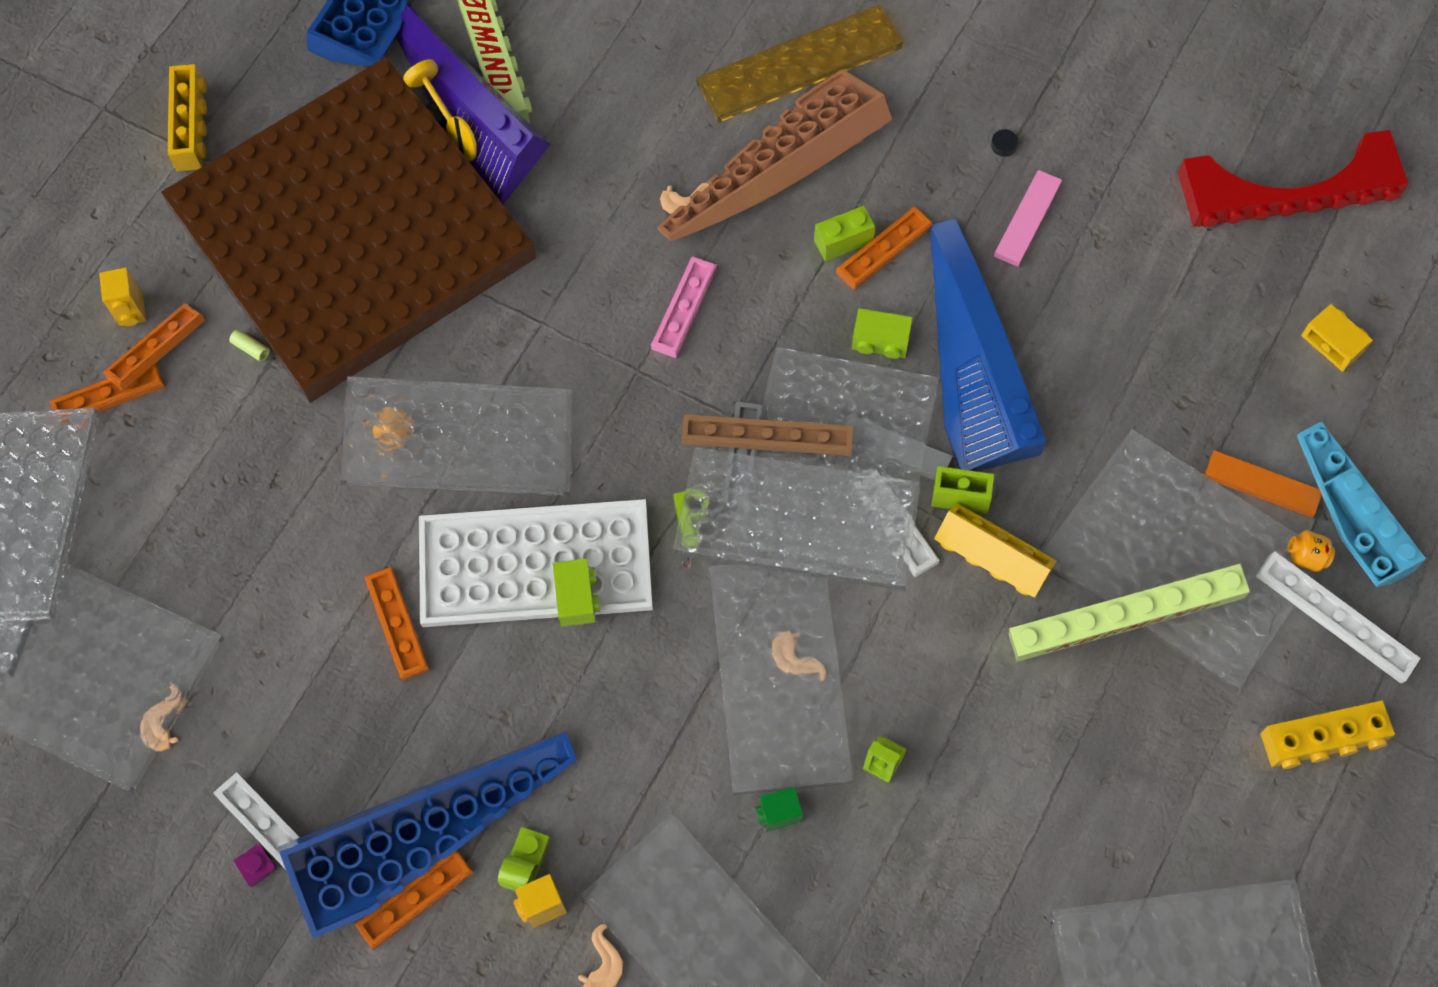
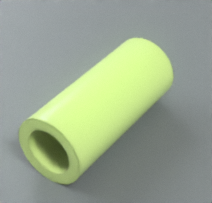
[229,329,270,362]

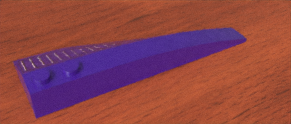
[396,3,550,204]

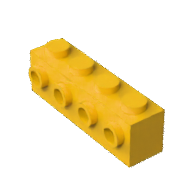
[168,64,207,171]
[934,503,1057,598]
[1260,700,1395,769]

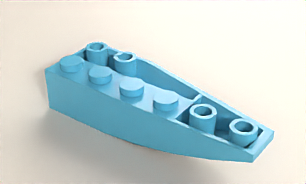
[1297,421,1426,587]

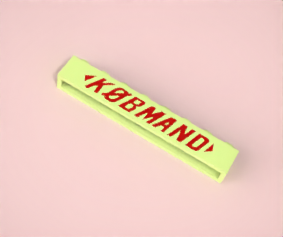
[457,0,532,124]
[1008,564,1250,662]

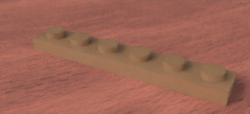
[681,414,853,456]

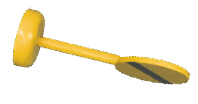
[403,59,477,162]

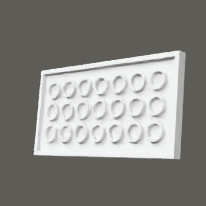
[419,499,653,627]

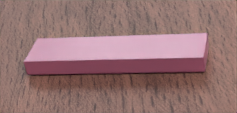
[994,170,1062,267]
[651,256,717,358]

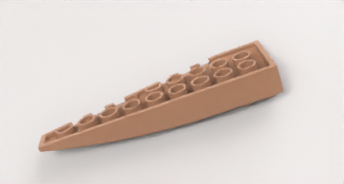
[657,69,892,241]

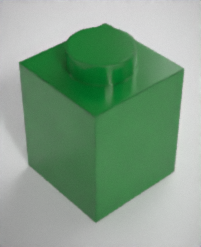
[755,787,803,832]

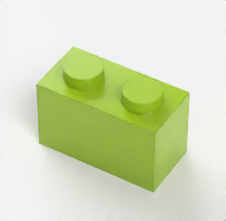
[814,205,875,262]
[852,308,912,359]
[931,466,994,515]
[552,558,600,627]

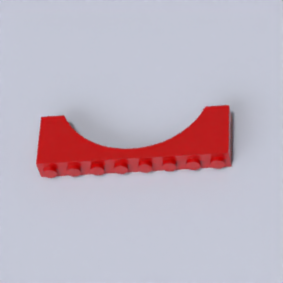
[1178,130,1408,227]

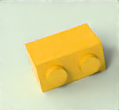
[99,267,146,326]
[1301,304,1373,372]
[513,874,567,929]

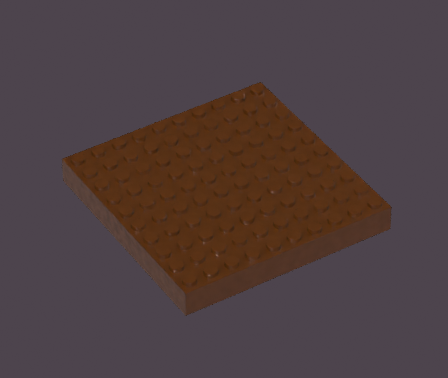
[161,57,536,403]

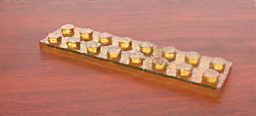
[696,4,903,123]

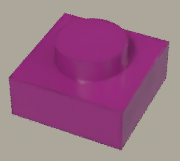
[233,843,278,888]

